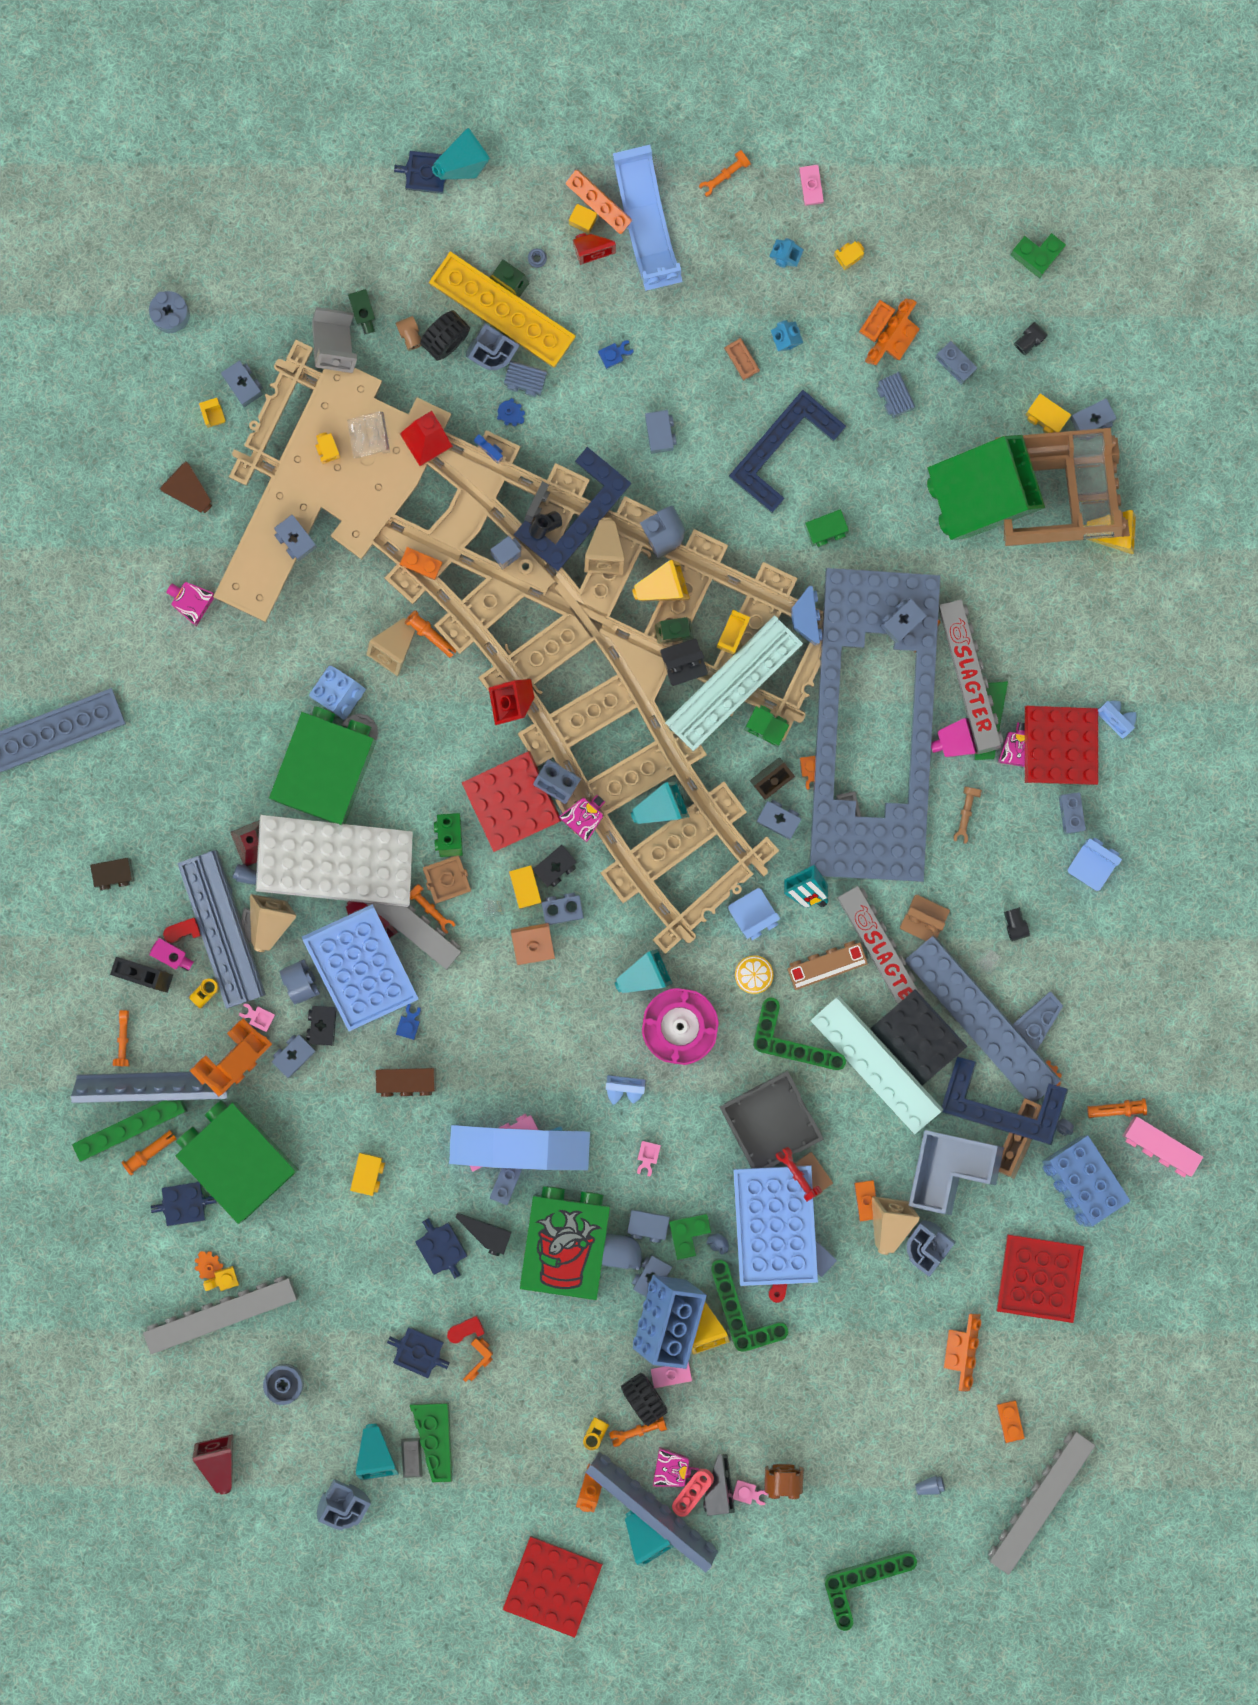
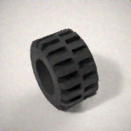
[420,310,470,361]
[621,1372,668,1426]

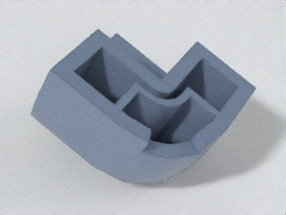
[466,323,520,371]
[640,506,685,559]
[906,1220,956,1277]
[602,1233,642,1270]
[317,1479,371,1531]

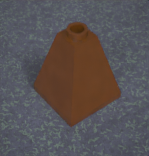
[159,461,213,513]

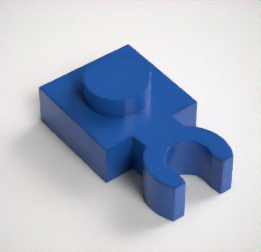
[598,340,634,369]
[474,434,503,464]
[396,1004,421,1040]

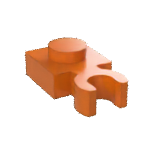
[800,756,815,790]

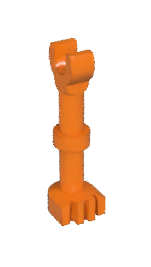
[699,150,751,197]
[410,884,455,934]
[113,1010,130,1067]
[609,1416,667,1447]

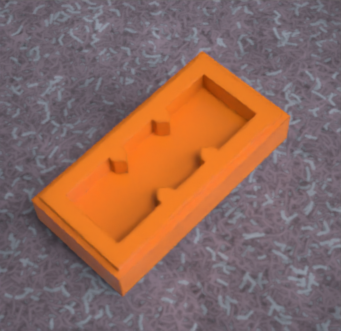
[859,300,896,342]
[854,1180,876,1221]

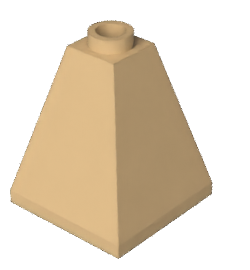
[584,518,624,575]
[366,618,415,676]
[250,894,296,952]
[872,1196,920,1255]

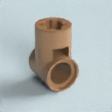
[395,316,422,351]

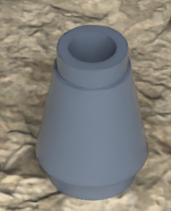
[232,864,257,885]
[915,1475,945,1495]

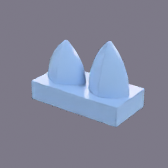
[1098,700,1136,739]
[606,1075,645,1105]

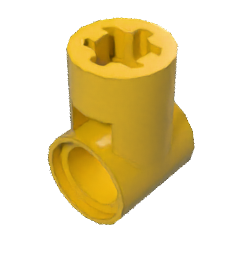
[189,978,220,1009]
[583,1417,609,1450]

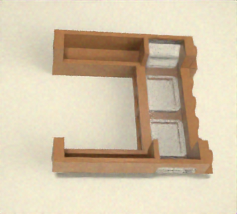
[995,428,1130,546]

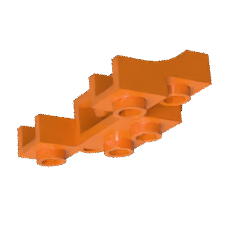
[189,1018,272,1097]

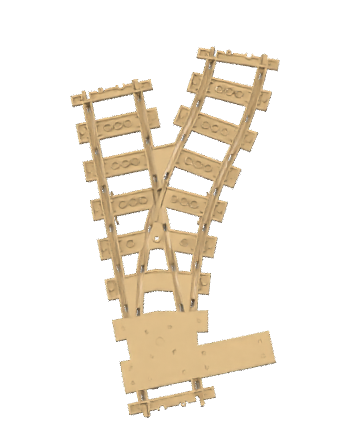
[213,340,823,954]

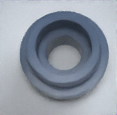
[528,248,547,268]
[1057,1118,1074,1136]

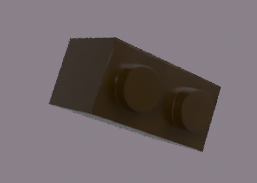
[749,757,795,800]
[90,858,134,891]

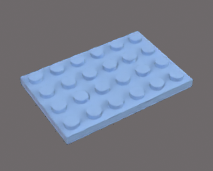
[302,904,419,1031]
[734,1165,818,1286]

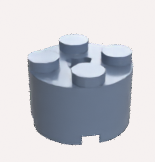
[149,291,190,333]
[280,959,320,1005]
[263,1364,304,1405]

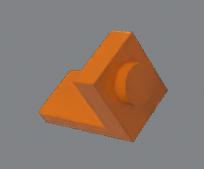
[463,1337,493,1382]
[576,1464,602,1512]

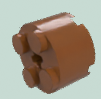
[764,1464,804,1499]

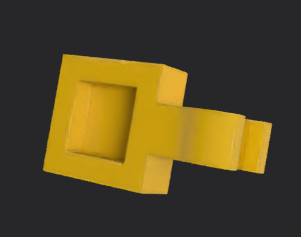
[203,1266,239,1291]

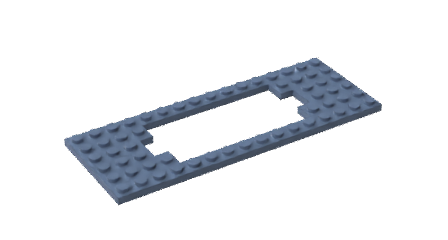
[809,568,940,882]

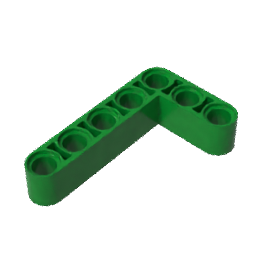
[753,998,846,1070]
[711,1259,789,1352]
[824,1551,917,1631]

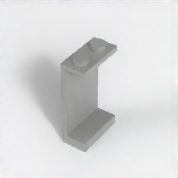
[312,307,357,373]

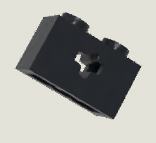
[533,845,577,887]
[306,1006,337,1046]

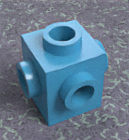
[769,238,804,268]
[771,320,803,352]

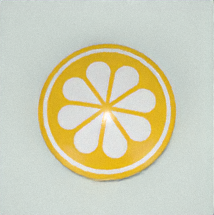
[735,956,773,994]

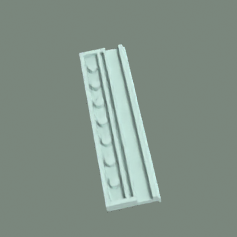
[665,615,803,751]
[810,995,944,1134]

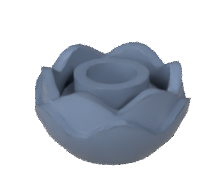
[706,1233,729,1255]

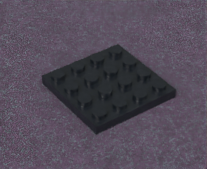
[870,989,967,1086]

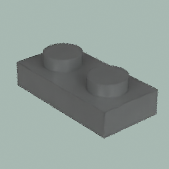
[524,481,550,523]

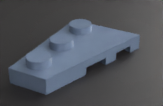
[1012,991,1063,1051]

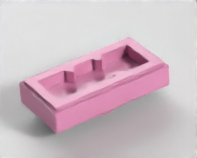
[799,165,824,206]
[651,1362,692,1388]

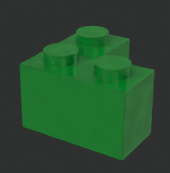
[1010,233,1066,279]
[744,705,789,747]
[669,1213,711,1260]

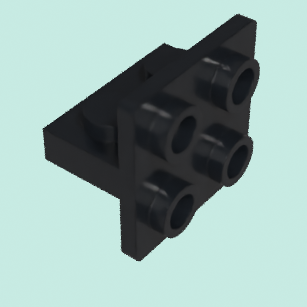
[660,639,708,686]

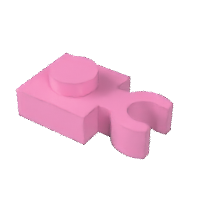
[239,1004,275,1032]
[637,1141,661,1177]
[733,1479,768,1505]

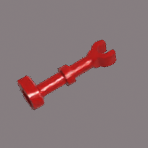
[776,1147,823,1202]

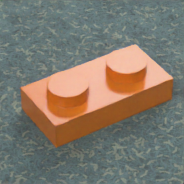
[399,547,443,580]
[996,1400,1025,1443]

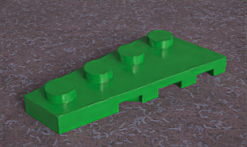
[974,681,1008,760]
[410,1403,453,1482]

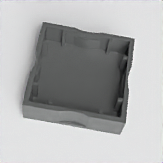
[719,1071,824,1168]

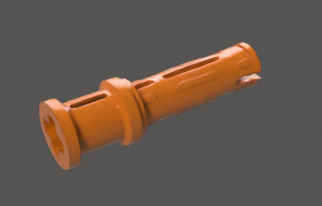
[405,610,456,658]
[1087,1098,1147,1119]
[121,1130,177,1176]

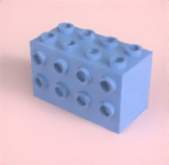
[1042,1135,1130,1227]
[633,1275,707,1369]

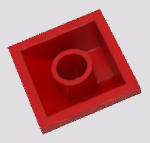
[573,233,616,265]
[400,411,453,466]
[489,679,535,725]

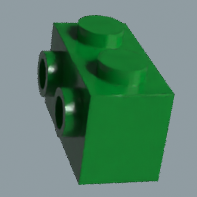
[804,509,849,548]
[434,813,463,857]

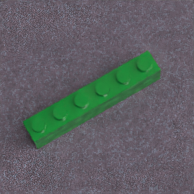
[72,1100,188,1162]

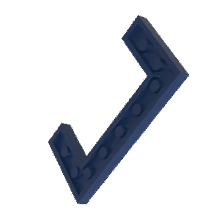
[729,390,846,513]
[513,447,632,572]
[942,1056,1068,1145]

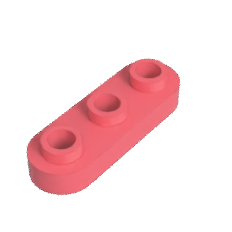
[672,1469,714,1517]

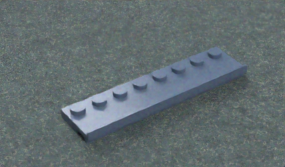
[177,850,266,1009]
[71,1072,229,1103]
[586,1452,718,1573]

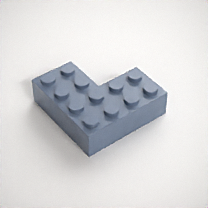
[909,1130,1004,1215]

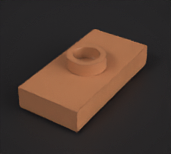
[724,338,760,381]

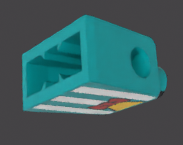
[784,865,829,908]

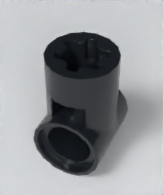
[1014,322,1048,355]
[529,511,562,539]
[1004,907,1030,942]

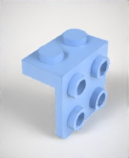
[309,666,366,720]
[1067,838,1122,891]
[728,888,780,940]

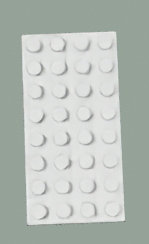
[256,815,413,907]

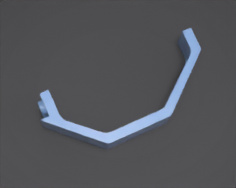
[613,145,683,291]
[449,1125,590,1170]

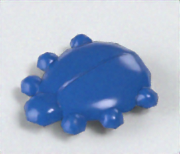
[497,398,525,427]

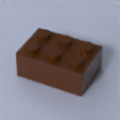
[376,1068,437,1097]

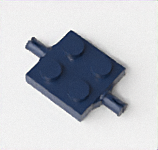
[394,151,458,194]
[151,1182,217,1226]
[415,1218,468,1279]
[387,1327,450,1378]

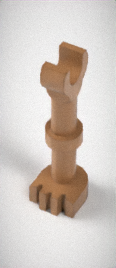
[953,786,982,843]

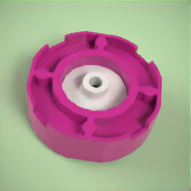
[642,988,719,1065]

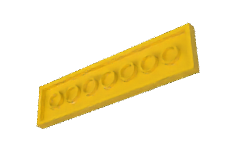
[429,251,576,368]

